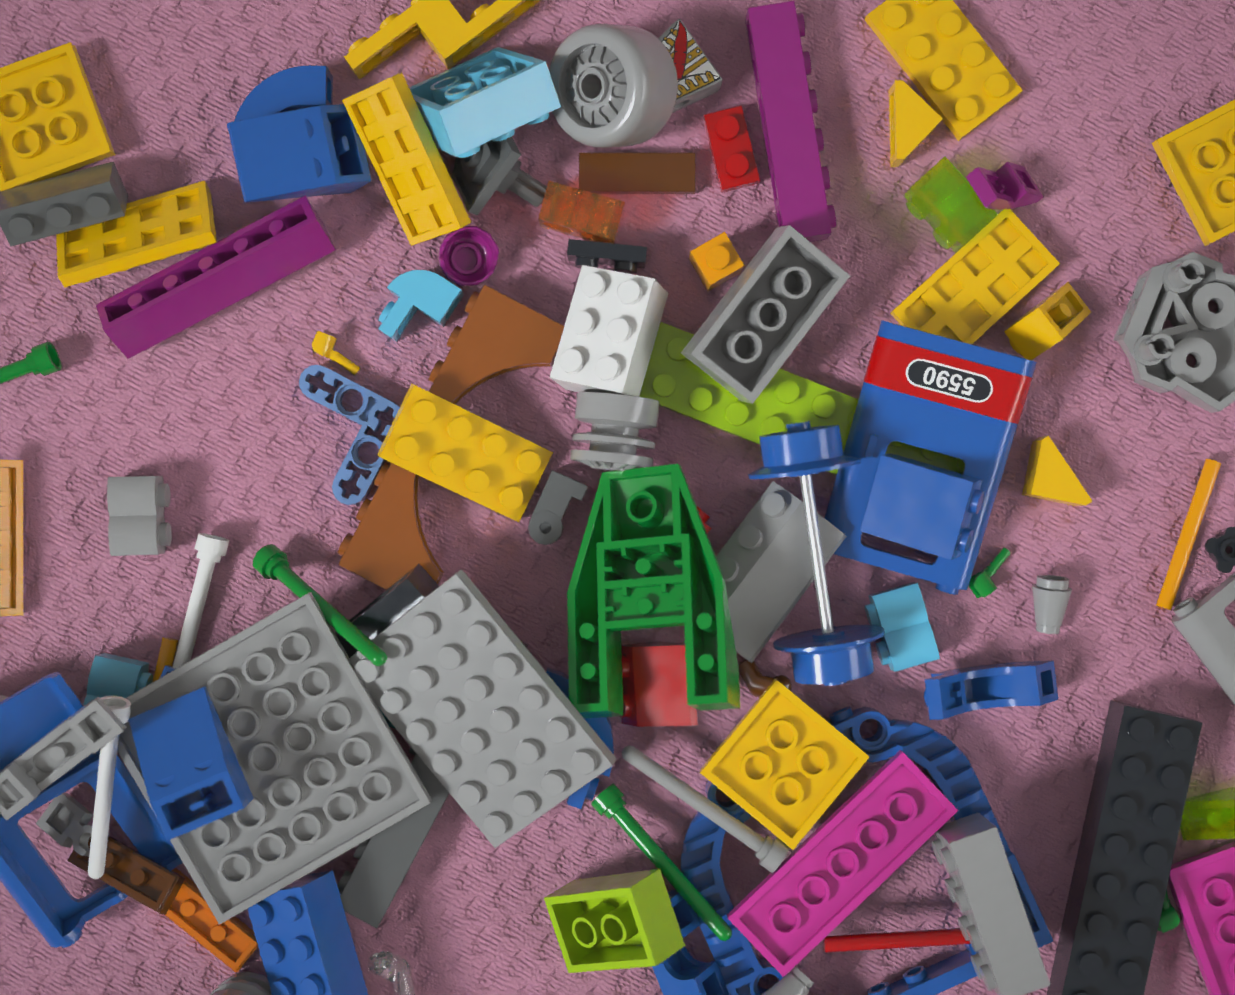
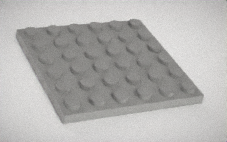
[117,592,432,925]

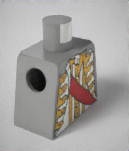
[658,19,723,113]

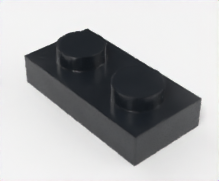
[567,239,647,274]

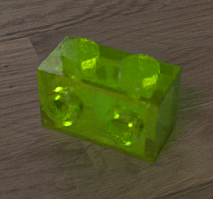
[903,156,998,253]

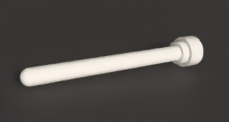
[173,533,229,668]
[88,696,131,879]

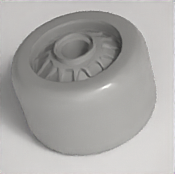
[549,24,678,148]

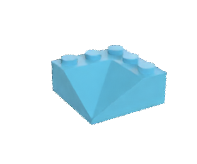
[409,47,561,158]

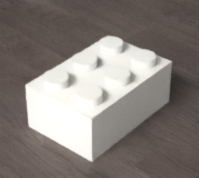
[549,265,668,397]

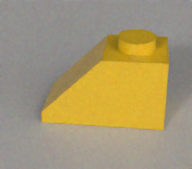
[1004,282,1091,360]

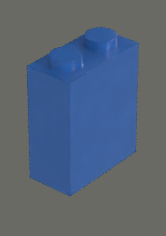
[860,453,985,560]

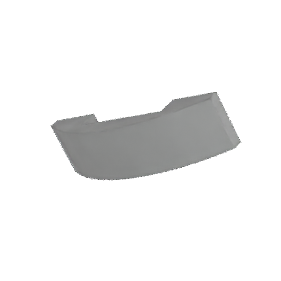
[0,696,127,820]

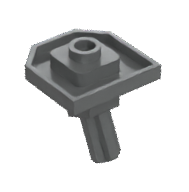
[452,136,549,215]

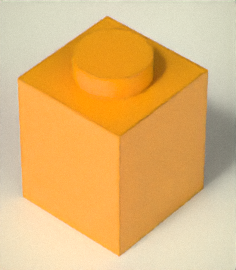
[689,232,745,292]

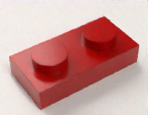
[703,105,760,193]

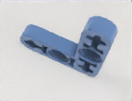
[299,365,400,505]

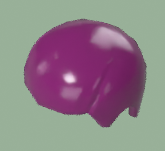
[439,226,499,286]

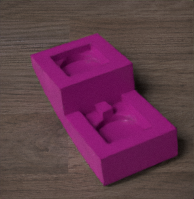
[966,162,1044,210]

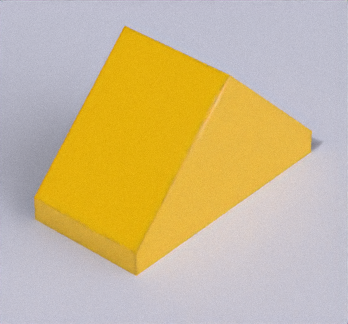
[889,80,943,167]
[1022,435,1092,506]

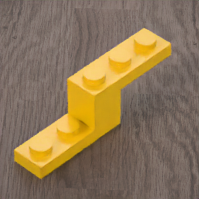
[344,0,540,80]

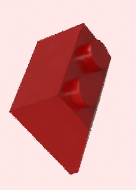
[619,641,698,727]

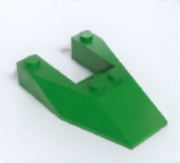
[567,464,740,719]

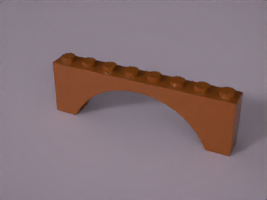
[338,285,564,589]

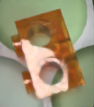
[538,181,625,244]

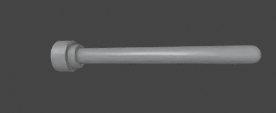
[622,746,790,873]

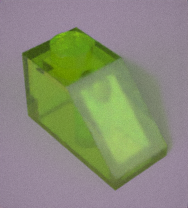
[1180,787,1235,840]

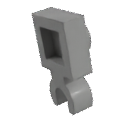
[36,792,93,857]

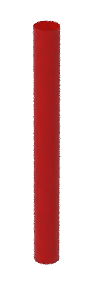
[823,928,971,953]

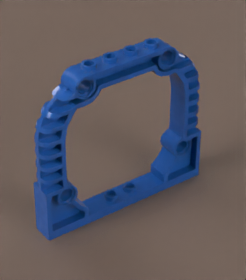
[680,706,1053,995]

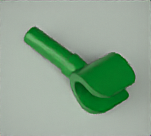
[969,547,1011,598]
[1158,889,1180,933]

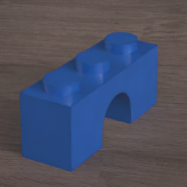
[652,890,729,995]

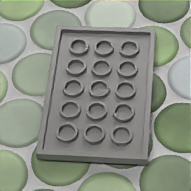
[349,569,617,848]

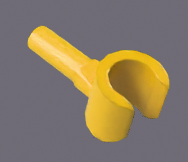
[312,331,360,375]

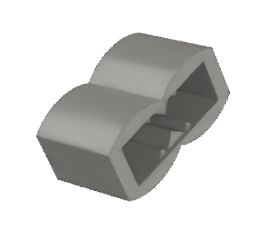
[107,476,172,556]

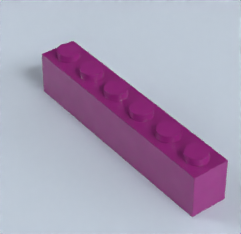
[745,1,836,242]
[96,195,336,359]

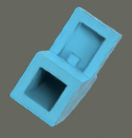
[379,270,465,342]

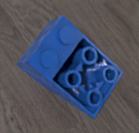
[227,104,372,203]
[129,686,254,841]

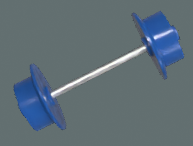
[748,421,885,686]

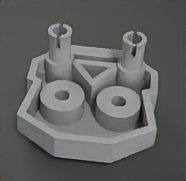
[1113,252,1235,413]

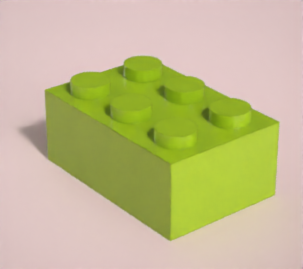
[544,869,685,973]

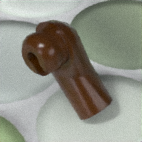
[738,659,792,697]

